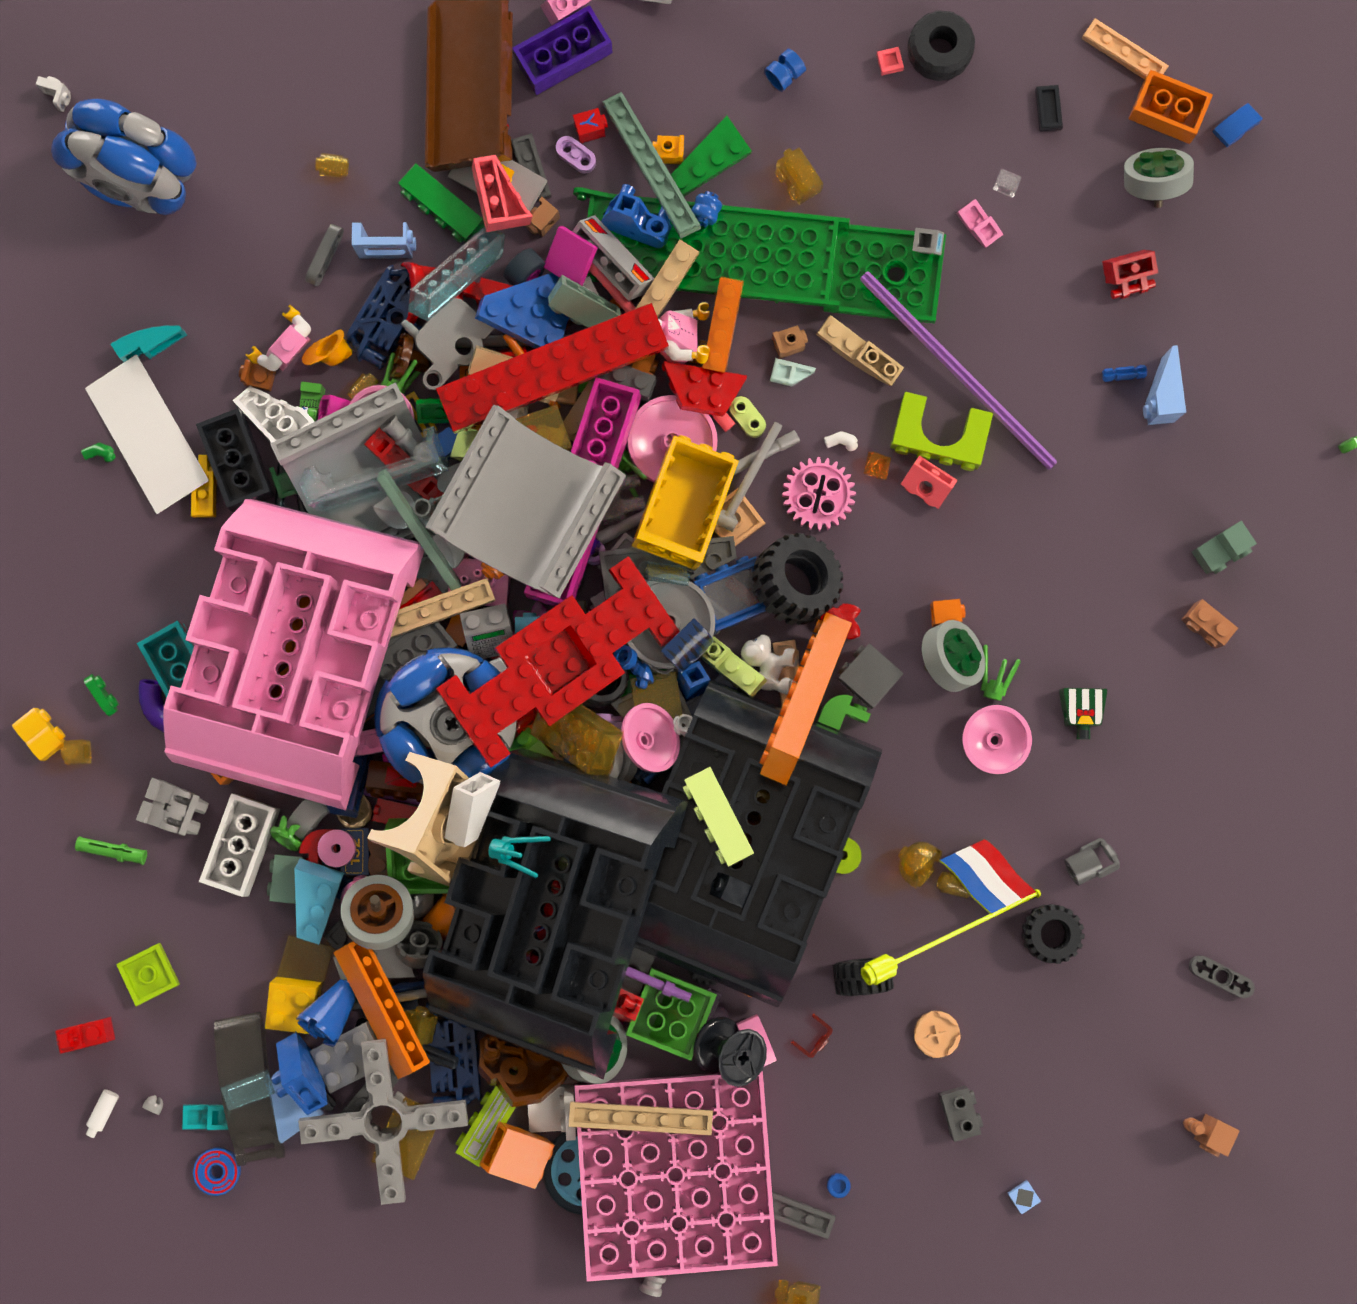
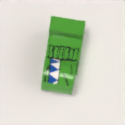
[300,382,326,421]

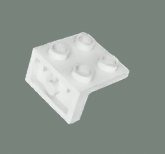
[528,1084,576,1141]

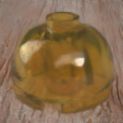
[898,841,942,889]

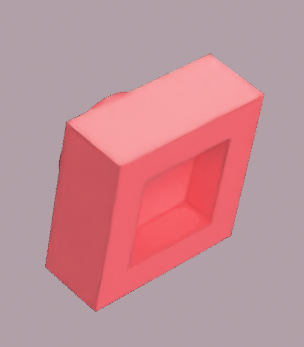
[876,47,904,76]

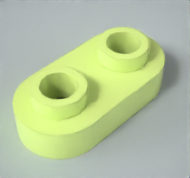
[729,396,766,438]

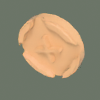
[914,1011,961,1058]

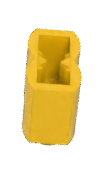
[12,708,67,761]

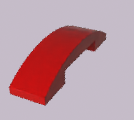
[364,428,444,504]

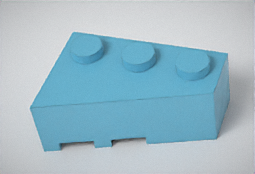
[295,858,344,945]

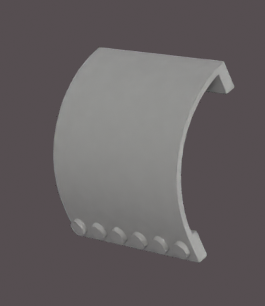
[270,382,443,539]
[426,405,626,598]

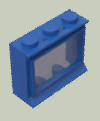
[693,556,766,635]

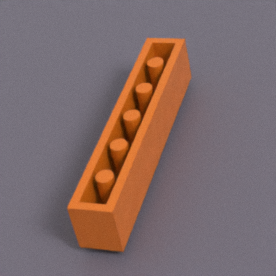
[333,941,430,1079]

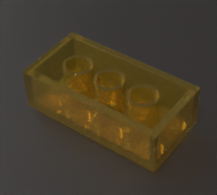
[530,692,623,775]

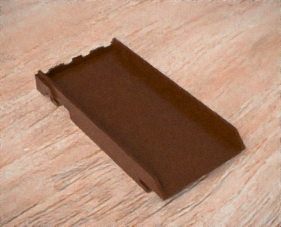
[425,0,513,172]

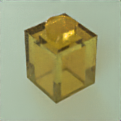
[405,1006,438,1045]

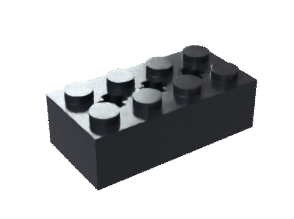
[196,408,275,512]

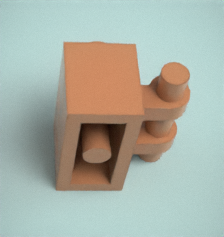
[1183,1114,1240,1157]

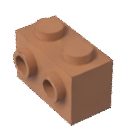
[1181,599,1238,648]

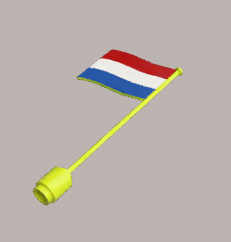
[861,839,1041,985]

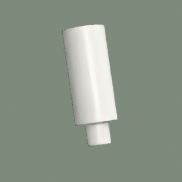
[86,1089,119,1138]

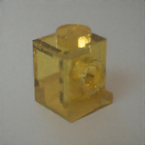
[61,739,91,765]

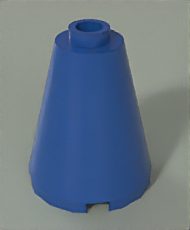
[296,979,357,1047]

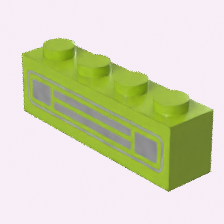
[455,1070,516,1167]

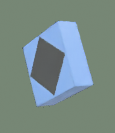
[1008,1180,1041,1214]

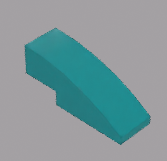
[111,326,187,362]

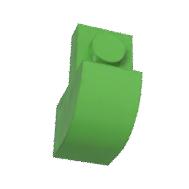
[817,695,871,731]

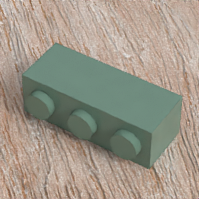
[548,275,621,328]

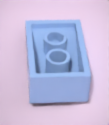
[1143,345,1186,425]

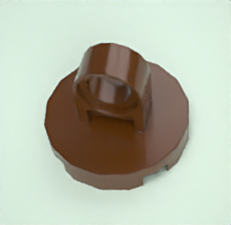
[390,333,431,379]

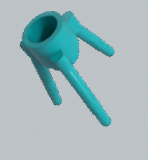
[488,836,550,878]

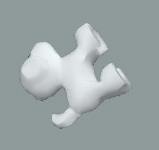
[741,634,799,695]

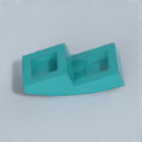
[182,1104,232,1130]

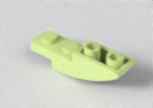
[700,636,767,698]

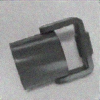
[1064,838,1120,886]

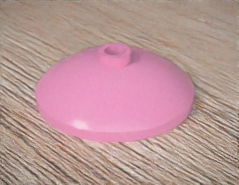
[621,703,680,773]
[962,705,1032,774]

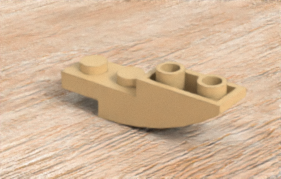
[816,315,904,386]

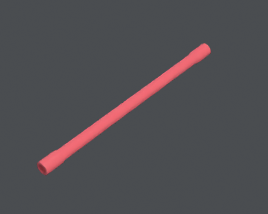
[589,263,736,432]

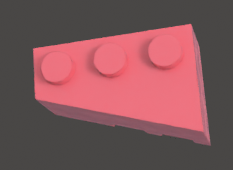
[472,155,533,232]

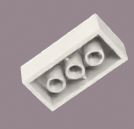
[199,793,280,897]

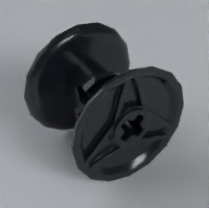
[694,1017,767,1087]

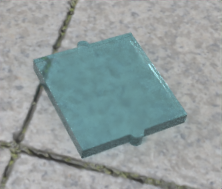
[645,561,690,586]

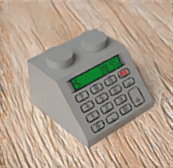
[460,604,513,659]

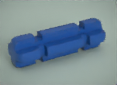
[1102,365,1147,382]

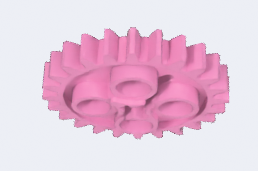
[782,457,856,531]

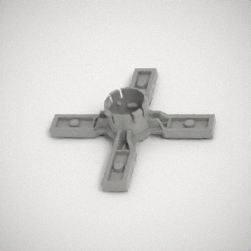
[298,1039,468,1205]

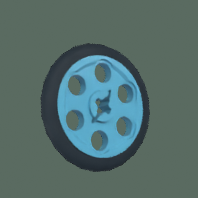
[543,1127,583,1215]

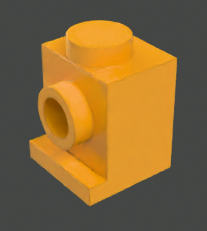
[652,135,684,165]

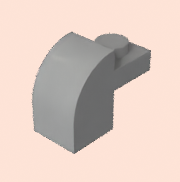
[286,799,329,841]

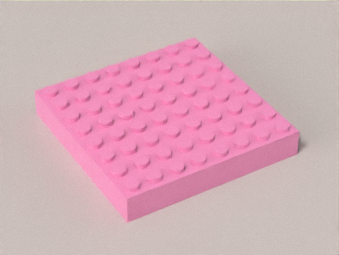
[575,1071,778,1281]

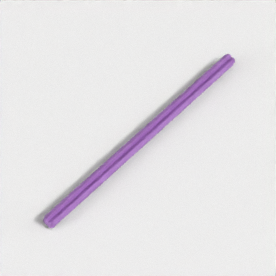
[860,272,1057,469]

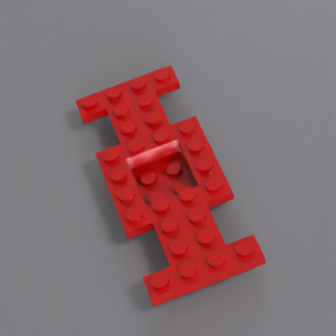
[436,556,680,768]

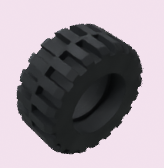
[752,533,843,625]

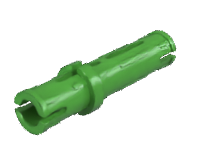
[75,836,147,865]

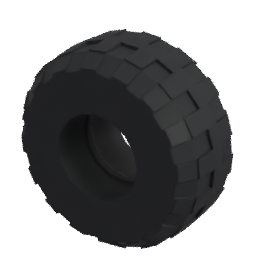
[907,10,975,81]

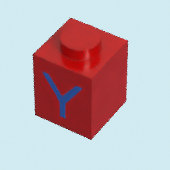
[573,108,608,143]

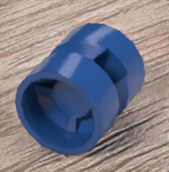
[764,48,806,92]

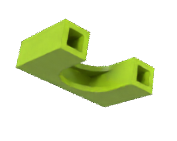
[890,392,993,471]

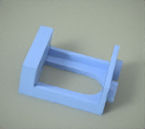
[352,222,416,259]

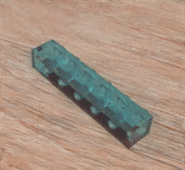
[408,227,505,321]

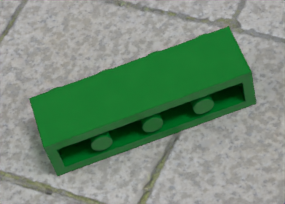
[398,163,485,244]

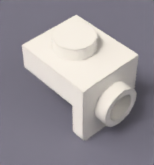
[36,76,71,112]

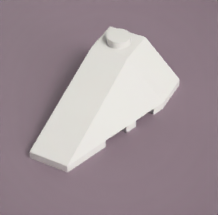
[233,386,315,443]

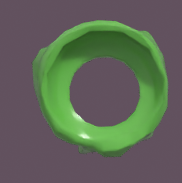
[270,816,302,851]

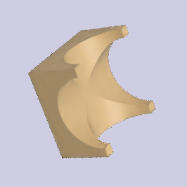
[367,752,477,886]

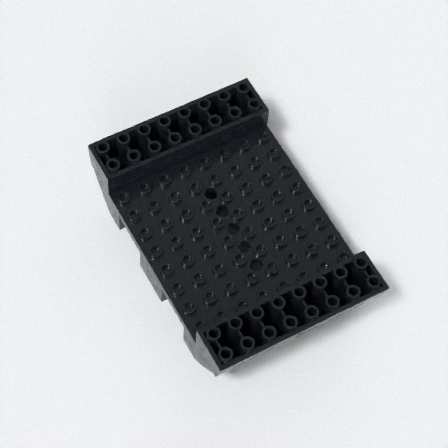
[634,679,882,1008]
[423,748,688,1080]

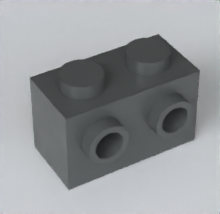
[938,1085,983,1142]

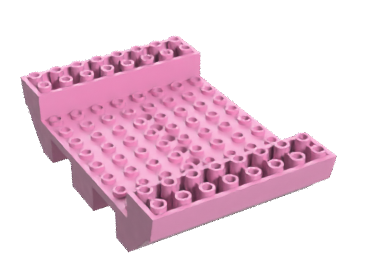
[163,499,424,810]

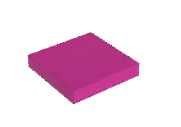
[544,226,598,286]

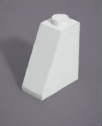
[444,772,500,847]

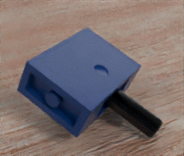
[271,1032,337,1115]

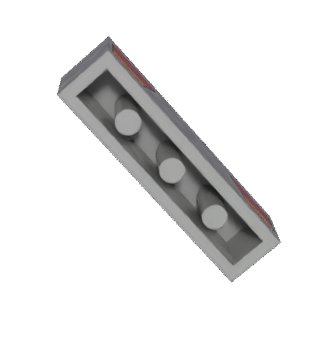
[572,215,655,301]

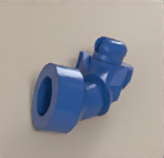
[614,645,654,689]

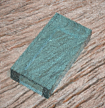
[221,1070,275,1111]

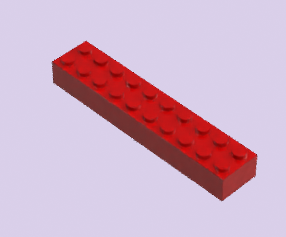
[436,303,669,434]

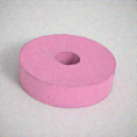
[318,830,356,867]

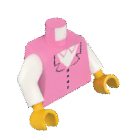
[658,302,710,364]
[245,305,311,371]

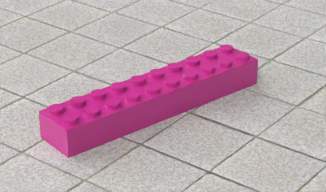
[524,377,641,606]

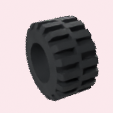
[1021,904,1085,964]
[833,957,894,996]

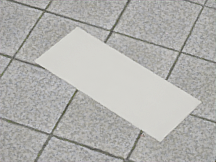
[85,355,209,514]

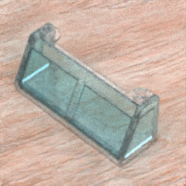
[299,426,450,513]

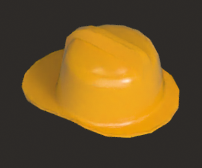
[302,330,352,366]

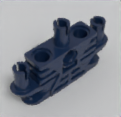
[345,265,423,370]
[426,1002,481,1106]

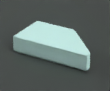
[770,358,816,387]

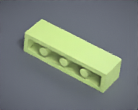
[683,767,754,867]

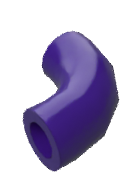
[139,679,165,733]

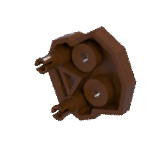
[479,1035,567,1107]

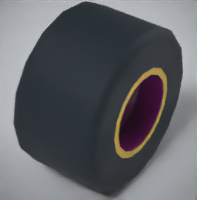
[503,248,545,286]

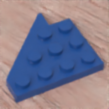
[475,273,569,349]

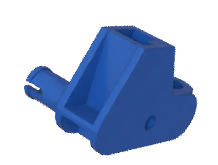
[601,184,672,248]

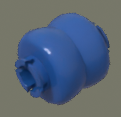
[691,191,722,227]

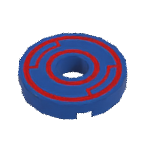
[193,1147,241,1196]

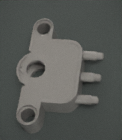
[401,286,494,391]

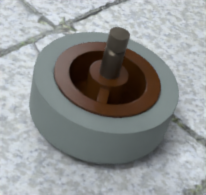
[341,875,414,950]

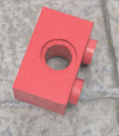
[901,456,957,509]

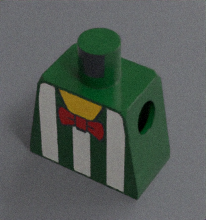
[1059,688,1107,740]

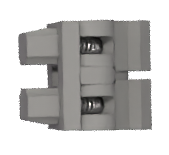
[136,778,209,836]

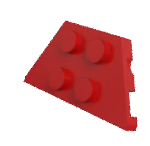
[662,361,747,417]

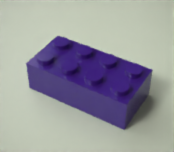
[512,5,613,95]

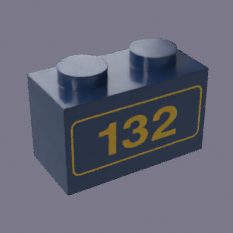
[337,828,371,875]

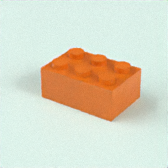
[1128,70,1213,144]

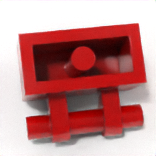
[1102,250,1158,299]

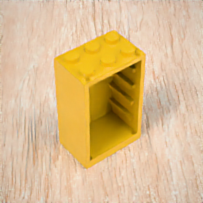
[631,435,739,570]

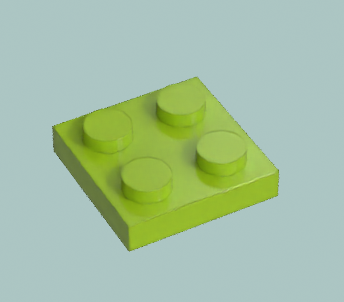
[116,943,180,1006]

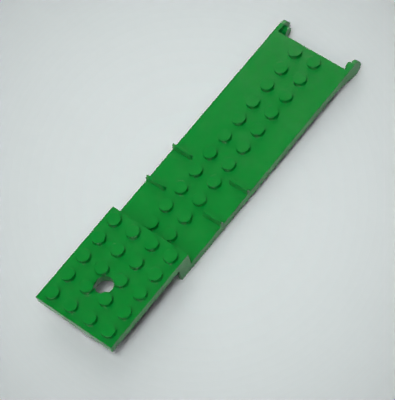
[573,187,946,324]

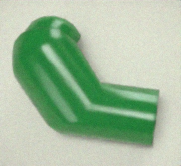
[81,443,116,462]

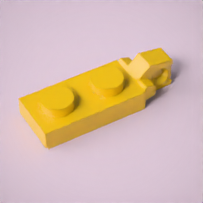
[191,455,217,518]

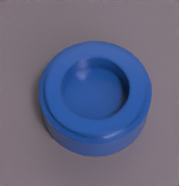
[827,1173,851,1198]

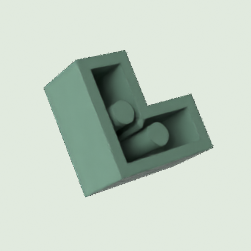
[1192,520,1257,574]

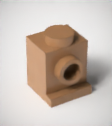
[526,197,560,238]
[772,325,808,359]

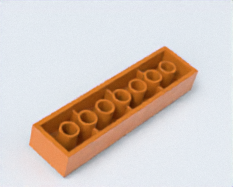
[759,612,852,785]

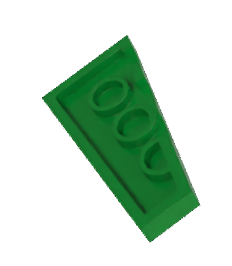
[671,116,752,197]

